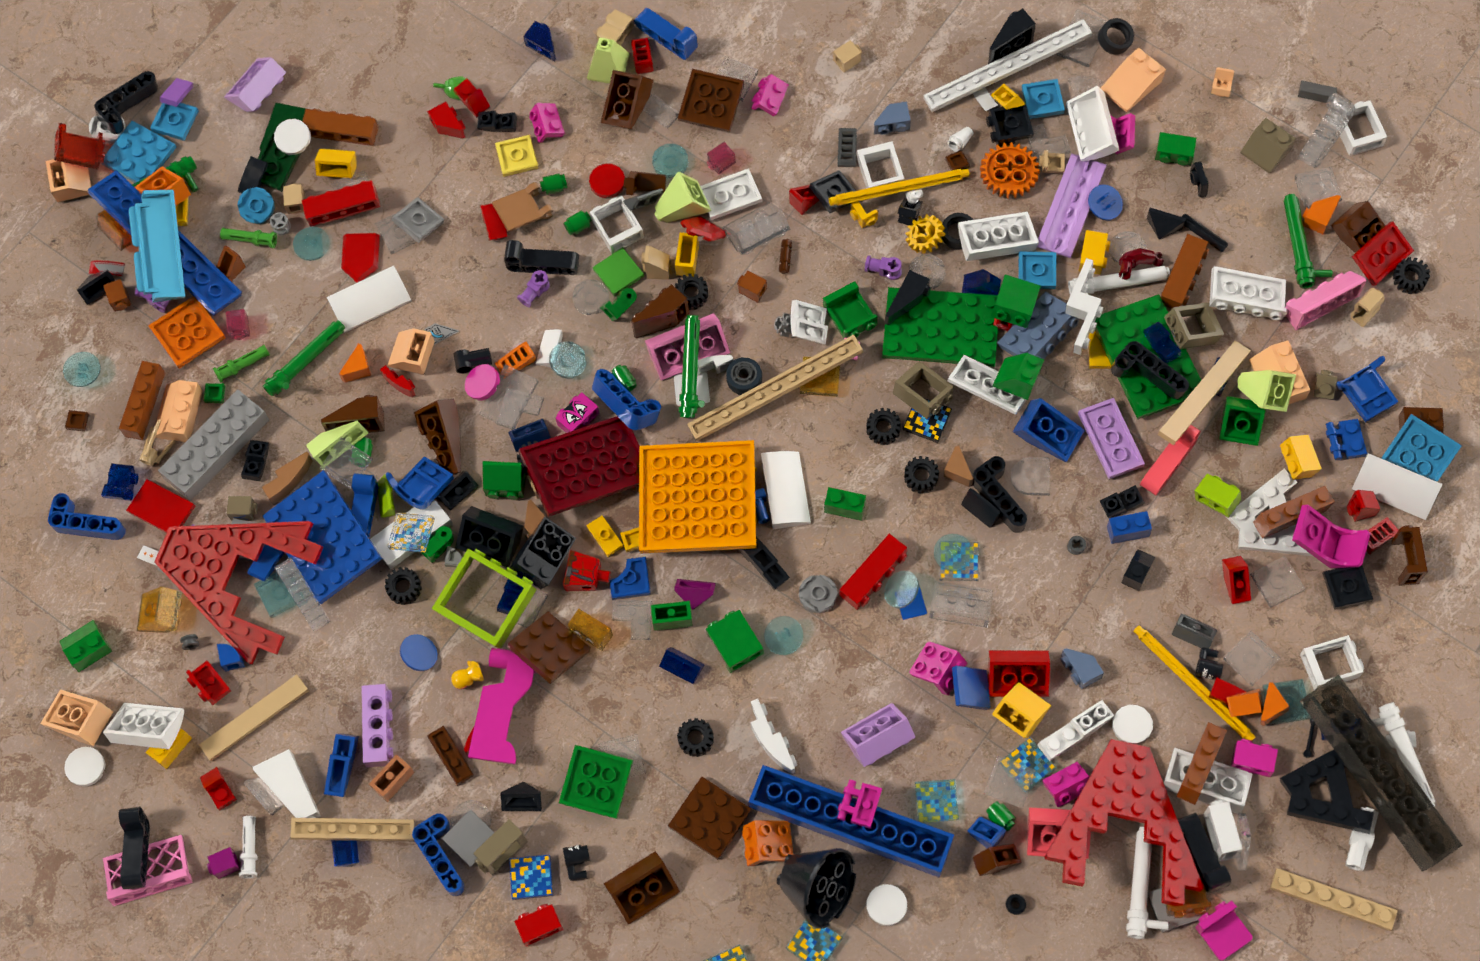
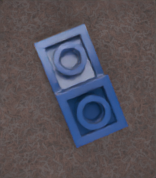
[247,545,285,582]

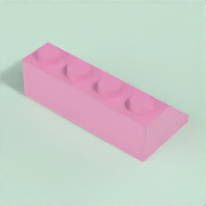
[1285,271,1367,330]
[645,313,730,380]

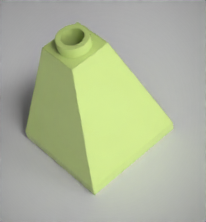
[587,38,630,84]
[655,172,711,223]
[1237,370,1296,412]

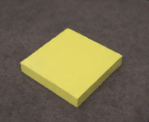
[495,135,539,177]

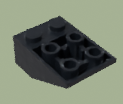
[510,517,576,589]

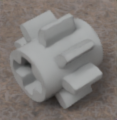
[774,313,792,337]

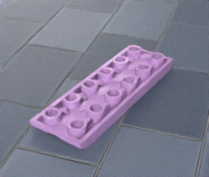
[1037,153,1107,258]

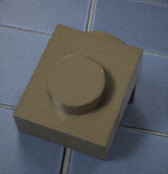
[1313,370,1337,399]

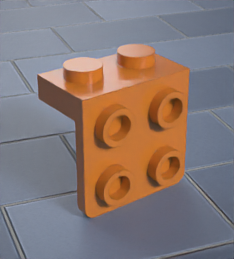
[742,820,793,866]

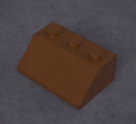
[604,851,680,925]

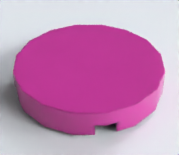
[465,364,500,401]

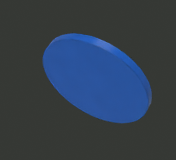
[1088,184,1123,220]
[400,634,438,671]

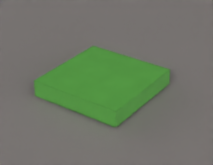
[592,247,644,297]

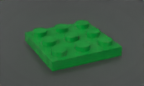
[559,745,633,819]

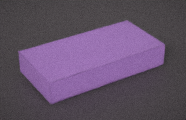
[160,78,193,107]

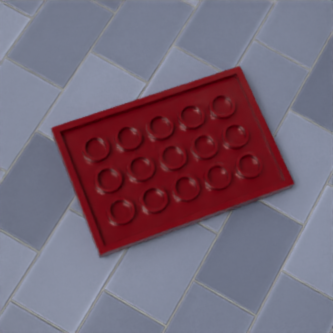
[519,416,640,517]

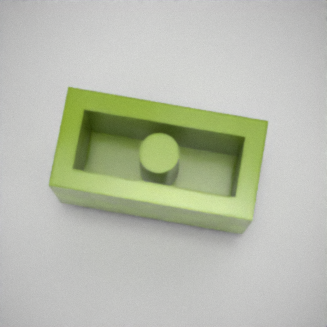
[1194,473,1241,518]

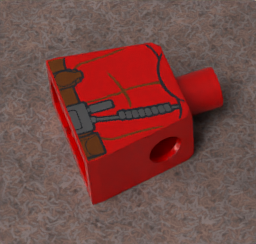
[563,550,611,591]

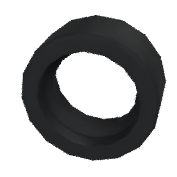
[1098,18,1134,55]
[942,213,973,250]

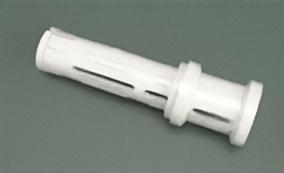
[239,816,258,879]

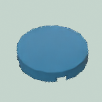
[238,187,275,224]

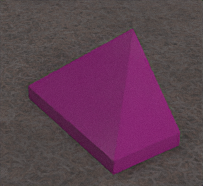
[674,579,716,610]

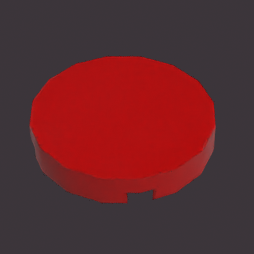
[589,163,625,198]

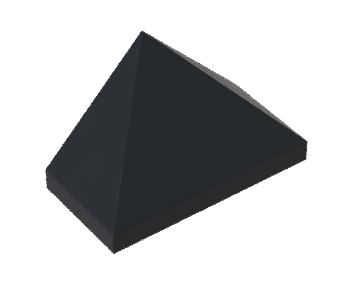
[1147,207,1186,240]
[76,269,115,305]
[500,782,542,811]

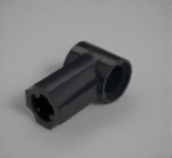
[453,348,492,374]

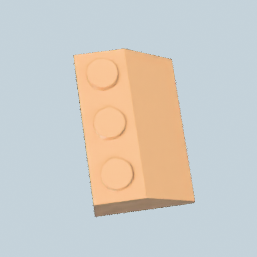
[1249,340,1310,405]
[155,380,203,442]

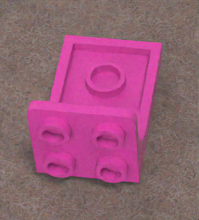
[1292,505,1371,568]

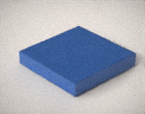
[952,666,991,710]

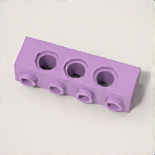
[362,684,393,768]

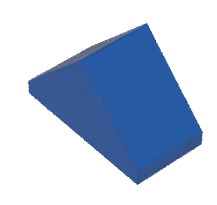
[967,816,1006,848]

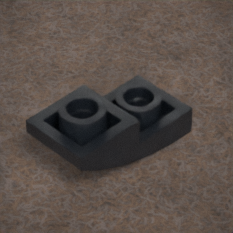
[477,111,517,132]
[238,156,269,194]
[241,440,269,481]
[1100,485,1145,518]

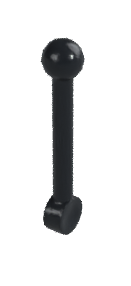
[1303,717,1318,758]

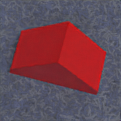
[789,185,819,215]

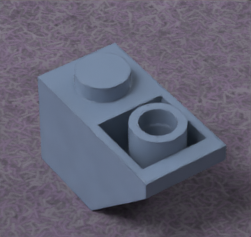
[874,101,911,135]
[1061,648,1104,689]

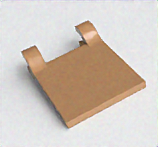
[492,182,553,232]

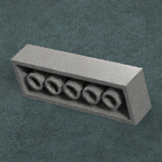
[158,389,269,501]

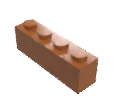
[302,108,379,146]
[1160,234,1210,309]
[119,361,165,441]
[1253,486,1335,539]
[1176,722,1227,805]

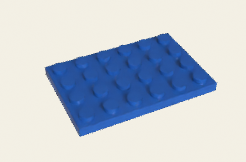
[262,470,382,605]

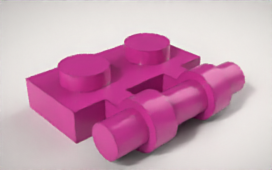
[837,780,882,829]

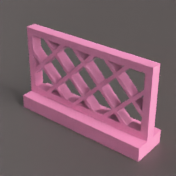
[103,835,192,906]

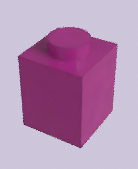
[207,847,241,879]

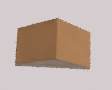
[944,445,973,487]

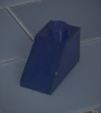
[523,21,556,62]

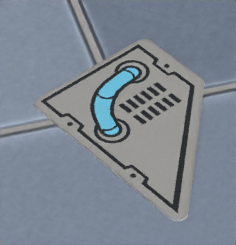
[425,323,459,345]

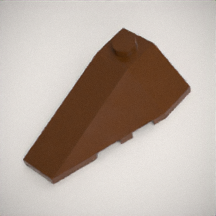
[414,398,461,476]

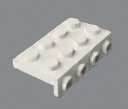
[1209,266,1288,320]

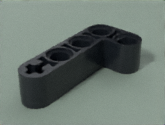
[94,71,158,134]
[504,240,580,275]
[1111,341,1189,399]
[973,456,1027,533]
[119,806,150,890]
[1177,813,1231,894]

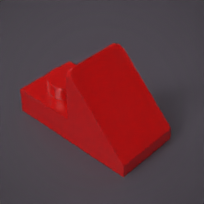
[453,78,490,118]
[200,767,237,811]

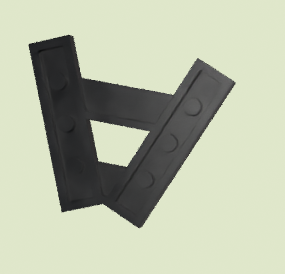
[1280,741,1374,834]

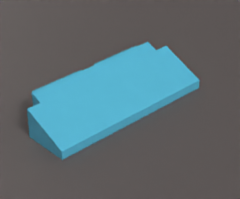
[129,190,185,303]

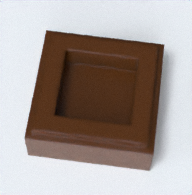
[945,150,970,171]
[65,410,89,432]

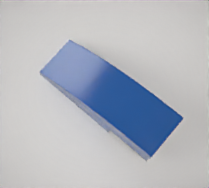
[324,733,359,797]

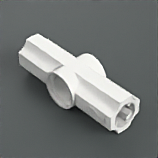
[1345,807,1379,871]

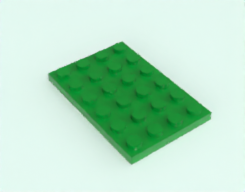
[882,287,998,367]
[1095,294,1201,419]

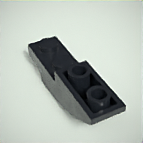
[738,536,790,591]

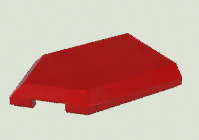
[680,216,726,242]
[341,233,380,283]

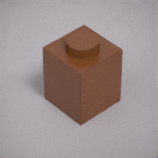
[737,270,767,303]
[103,279,132,312]

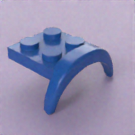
[1336,356,1399,422]
[386,456,454,510]

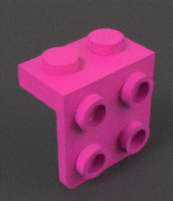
[909,642,968,696]
[1195,900,1253,961]

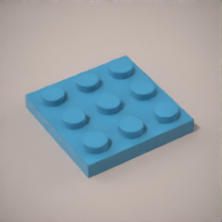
[100,121,177,183]
[1381,414,1462,482]

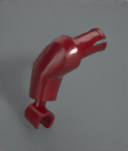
[1119,248,1164,280]

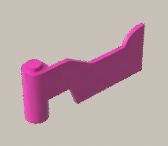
[468,647,537,765]

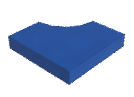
[610,556,651,600]

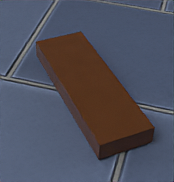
[427,725,474,786]

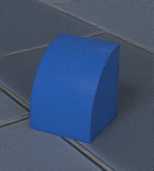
[217,644,245,672]

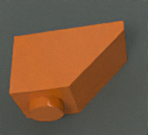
[1302,195,1341,234]

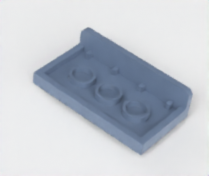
[998,291,1079,359]

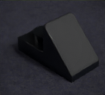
[897,197,923,226]

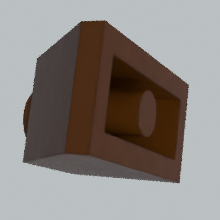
[972,844,1022,876]

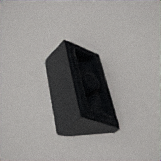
[437,471,478,511]
[961,488,1000,528]

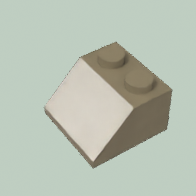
[1240,118,1296,173]

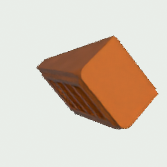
[495,341,536,379]

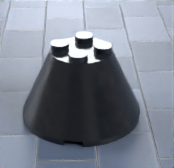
[777,848,856,929]

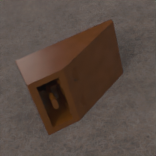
[1331,201,1385,253]
[631,284,689,338]

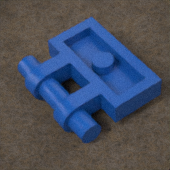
[1326,419,1367,460]

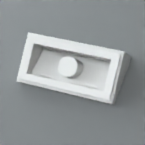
[535,329,563,368]

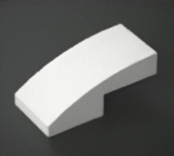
[697,355,734,376]

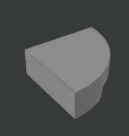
[444,546,463,567]

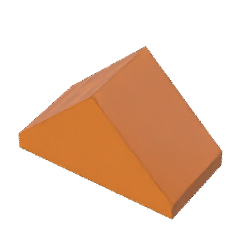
[339,343,371,383]
[1260,682,1289,726]
[1227,689,1264,717]

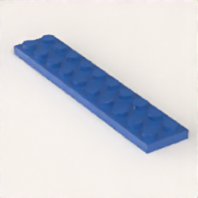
[88,170,242,316]

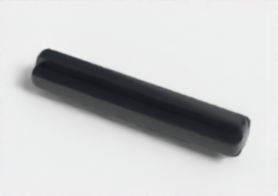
[1181,214,1228,252]

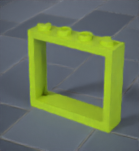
[432,549,537,649]

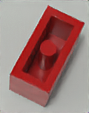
[514,904,563,947]

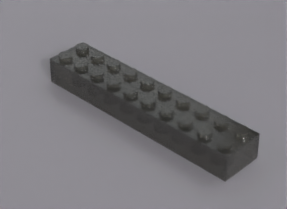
[1300,675,1463,872]

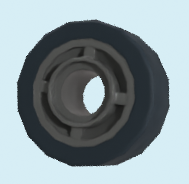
[726,357,762,395]

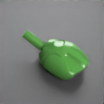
[433,76,465,100]

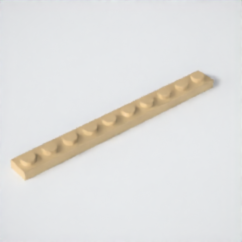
[687,335,863,442]

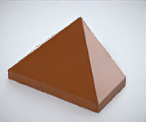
[216,245,246,282]

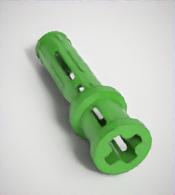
[220,227,277,248]
[213,345,270,383]

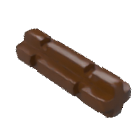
[779,238,792,274]

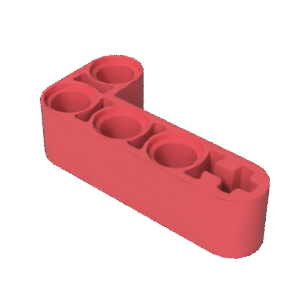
[1140,425,1201,496]

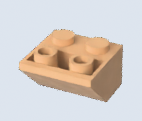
[46,157,92,202]
[388,328,435,375]

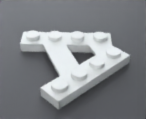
[1226,469,1313,556]

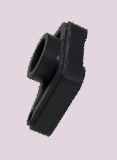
[1190,161,1209,198]

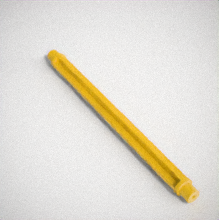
[829,169,969,206]
[1133,625,1256,741]

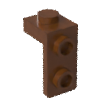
[623,171,666,195]

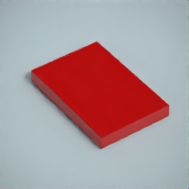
[1351,221,1414,286]
[126,479,196,533]

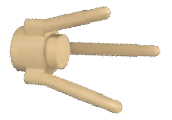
[139,419,175,466]

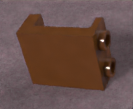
[1392,525,1428,586]

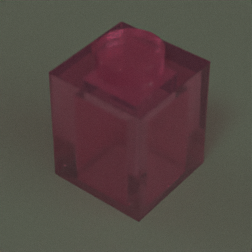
[707,142,736,175]
[226,309,250,340]

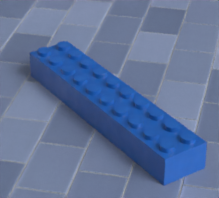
[748,765,954,878]

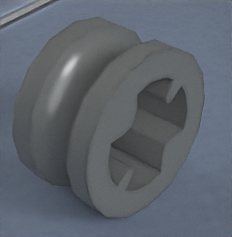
[1067,536,1086,555]
[180,634,200,650]

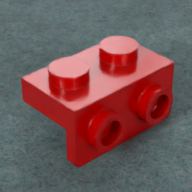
[186,660,231,706]

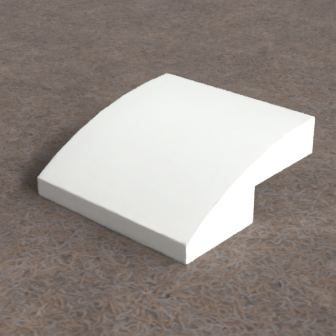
[791,300,828,345]

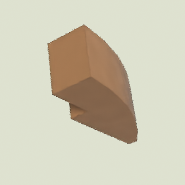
[262,451,313,506]

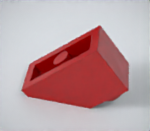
[1222,556,1251,604]

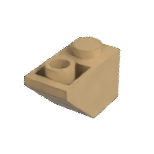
[641,246,671,280]

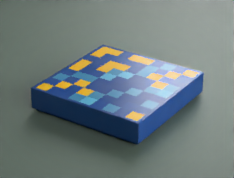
[509,855,553,900]

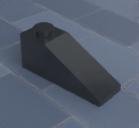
[885,270,931,325]

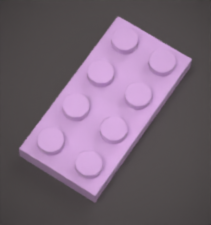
[1078,398,1145,479]

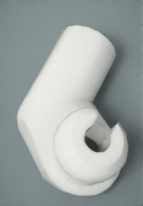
[906,189,923,204]

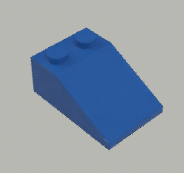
[1013,398,1085,462]

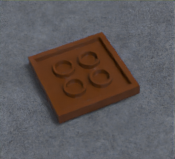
[677,69,744,133]
[507,611,591,684]
[668,776,752,860]

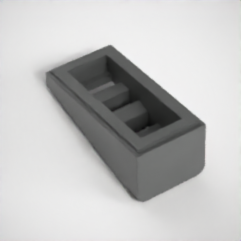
[838,128,857,167]

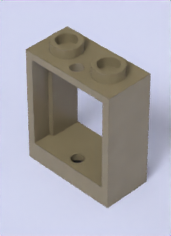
[1164,302,1224,349]
[893,361,954,419]
[473,819,528,876]

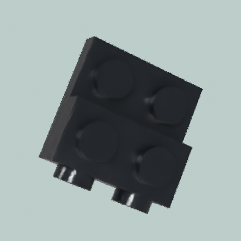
[986,104,1034,147]

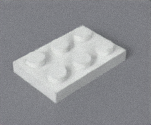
[700,169,762,220]

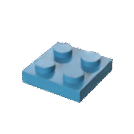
[1021,79,1065,119]
[150,103,199,141]
[1018,251,1056,289]

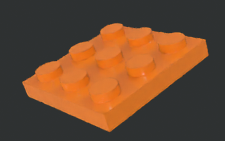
[148,296,226,369]

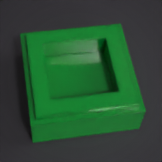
[203,383,226,403]

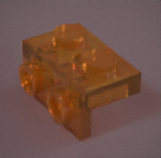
[1165,885,1212,918]

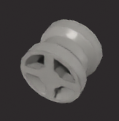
[270,213,291,235]

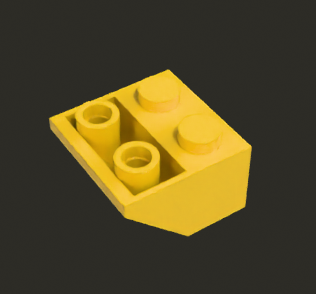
[992,682,1052,738]

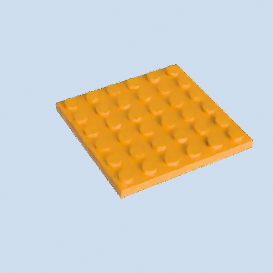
[639,440,756,554]

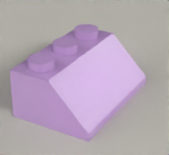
[224,57,286,112]
[841,703,916,767]

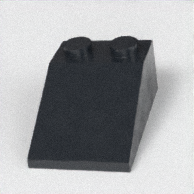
[988,8,1036,64]

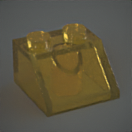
[137,586,182,633]

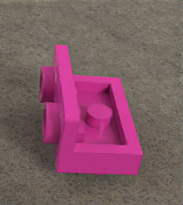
[751,74,789,117]
[529,103,565,143]
[1110,113,1135,154]
[1042,762,1089,807]

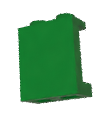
[991,274,1041,328]
[823,281,878,339]
[706,609,764,673]

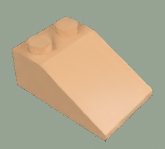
[1101,48,1166,112]
[40,690,113,746]

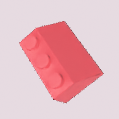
[1027,808,1091,859]

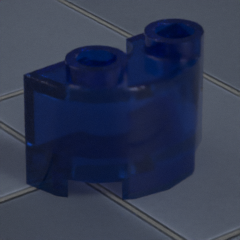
[101,463,139,501]

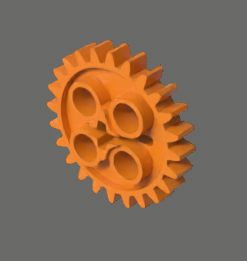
[980,142,1040,199]

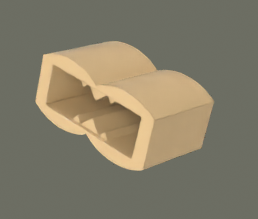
[596,9,634,46]
[1351,287,1385,327]

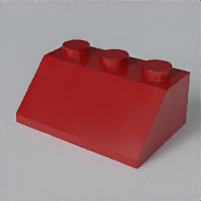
[988,650,1050,697]

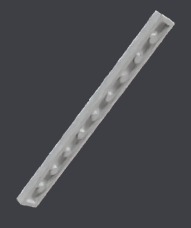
[923,19,1092,112]

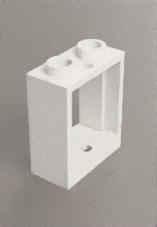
[1332,100,1387,156]
[857,141,904,188]
[590,196,644,254]
[1300,635,1364,691]
[1203,800,1242,862]

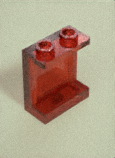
[54,123,105,170]

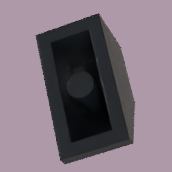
[1121,549,1155,591]

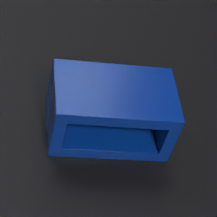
[1107,511,1152,544]

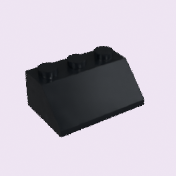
[455,506,524,567]

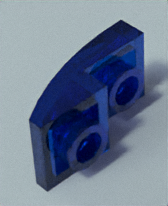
[497,574,524,615]

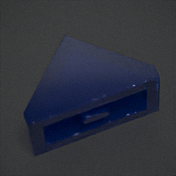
[962,269,1001,295]

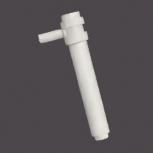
[1068,266,1170,295]
[1369,702,1436,810]
[1126,827,1169,939]

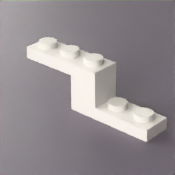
[1065,258,1103,355]

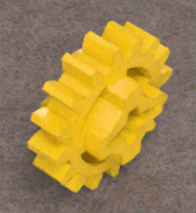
[905,214,945,254]

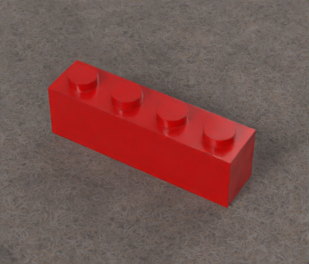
[302,180,380,227]
[839,533,908,610]

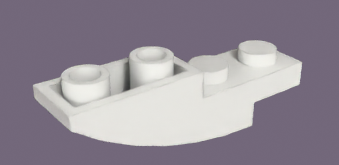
[750,699,797,774]
[1037,700,1114,761]

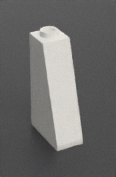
[252,749,321,818]

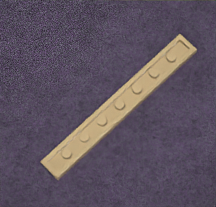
[1158,341,1251,445]

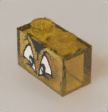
[568,608,613,651]

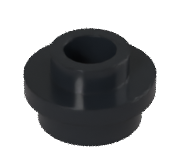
[1005,894,1026,915]

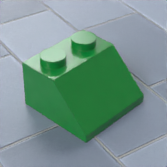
[993,353,1044,400]
[1219,396,1266,446]
[482,461,526,500]
[60,620,112,672]

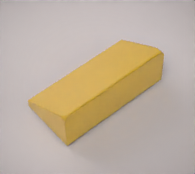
[991,84,1025,110]

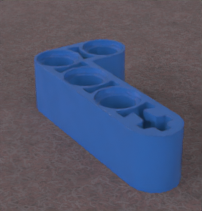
[634,8,698,60]
[592,369,661,430]
[351,473,378,538]
[48,493,126,540]
[412,813,465,896]

